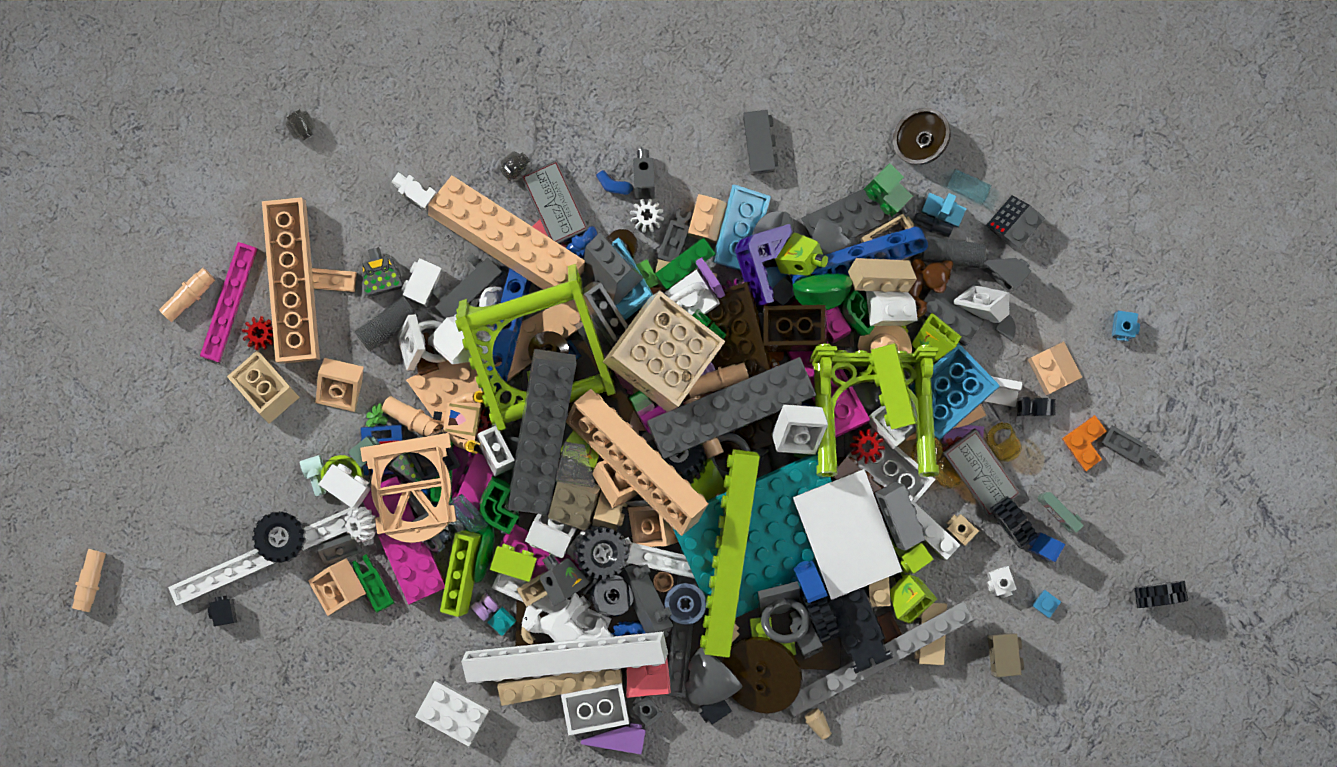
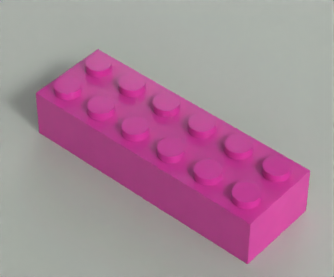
[363,476,446,605]

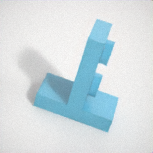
[921,193,967,228]

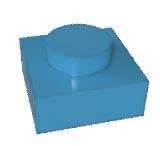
[1032,590,1061,618]

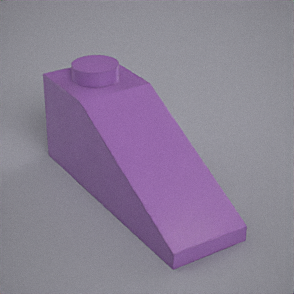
[581,723,646,754]

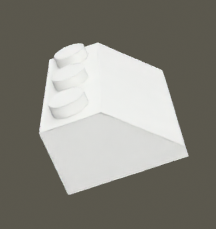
[428,314,491,364]

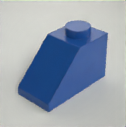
[1028,532,1065,562]
[793,561,828,603]

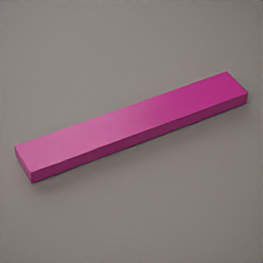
[200,242,258,363]

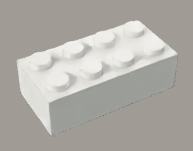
[846,427,936,505]

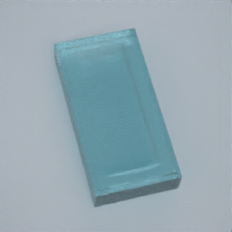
[947,169,992,204]
[449,494,488,533]

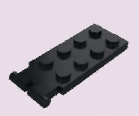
[821,579,893,674]

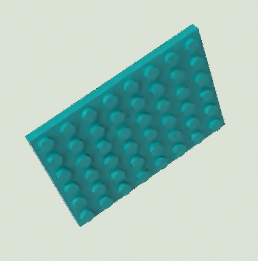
[672,452,832,618]

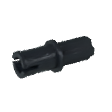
[913,213,954,237]

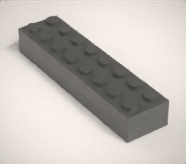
[508,349,576,515]
[647,357,816,460]

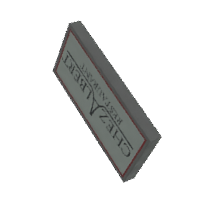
[521,160,588,244]
[942,428,1022,517]

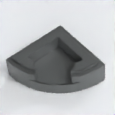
[995,315,1016,341]

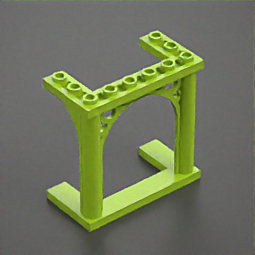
[455,264,616,431]

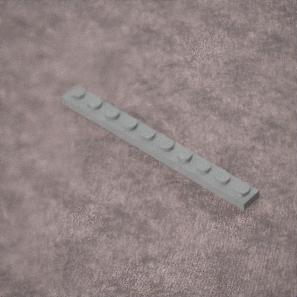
[789,602,974,717]

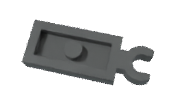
[657,208,691,262]
[1102,425,1158,467]

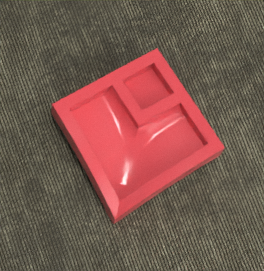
[626,658,671,698]

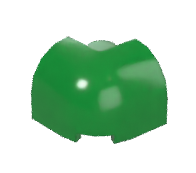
[840,284,875,336]
[479,477,519,534]

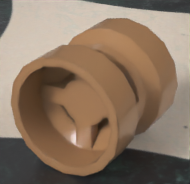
[653,571,674,592]

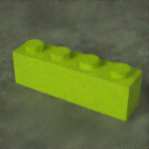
[869,343,917,430]
[440,530,483,617]

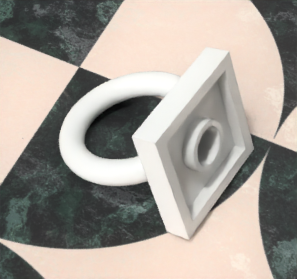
[665,270,720,315]
[397,314,447,371]

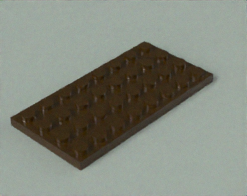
[705,282,781,460]

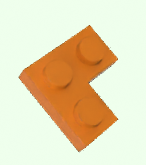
[1061,415,1107,471]

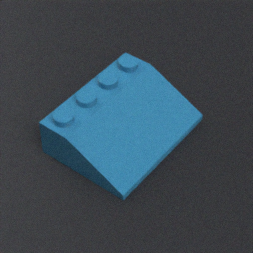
[908,343,1000,440]

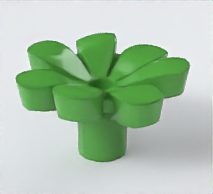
[366,403,388,427]

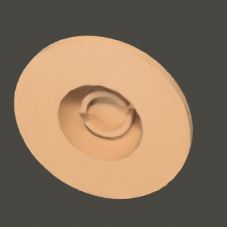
[858,326,912,367]

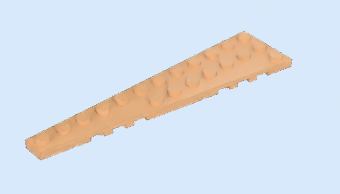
[406,299,582,428]

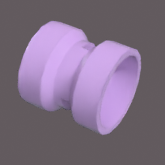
[471,593,499,621]

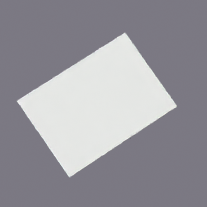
[793,469,902,600]

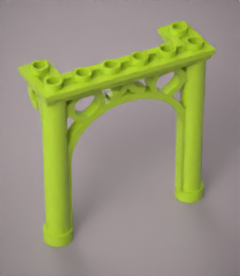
[809,344,939,477]

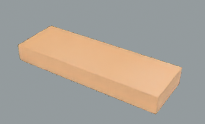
[312,268,357,292]

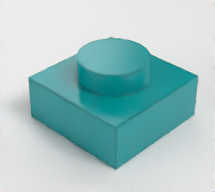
[487,607,517,636]

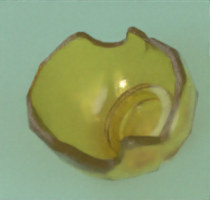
[935,457,961,489]

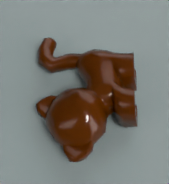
[908,258,953,319]

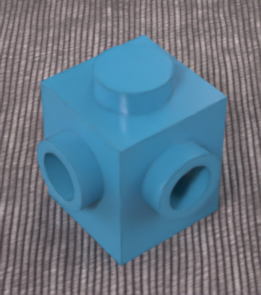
[1112,311,1140,342]

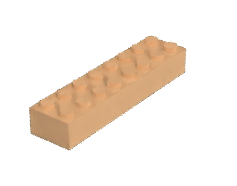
[428,175,585,289]
[262,197,320,364]
[566,389,708,536]

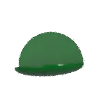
[793,274,853,310]
[466,523,494,583]

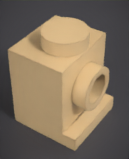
[946,514,979,546]

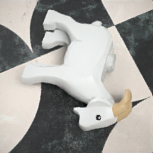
[521,593,613,644]

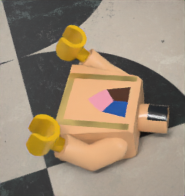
[433,390,484,454]

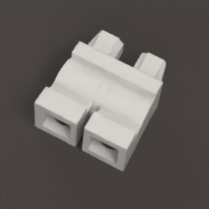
[392,172,437,213]

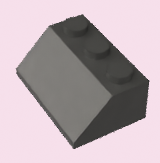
[583,233,643,306]
[916,285,984,346]

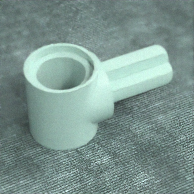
[300,455,326,496]

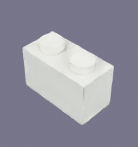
[401,258,443,307]
[477,426,515,476]

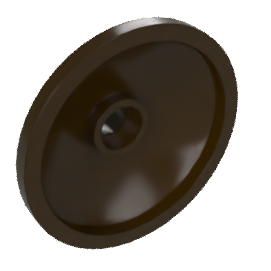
[893,108,951,165]

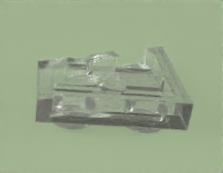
[556,442,595,488]

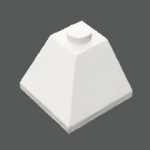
[954,285,1009,323]

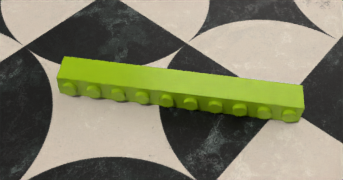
[700,449,760,657]

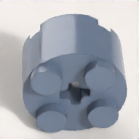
[664,583,706,625]

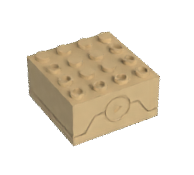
[603,291,725,412]

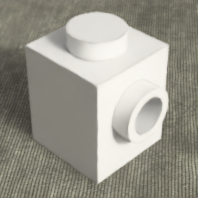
[987,566,1016,598]

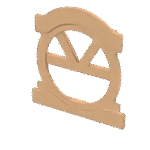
[360,433,457,543]

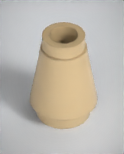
[805,708,832,740]

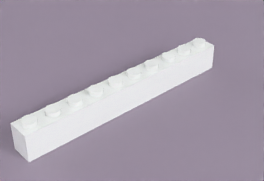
[461,632,668,684]

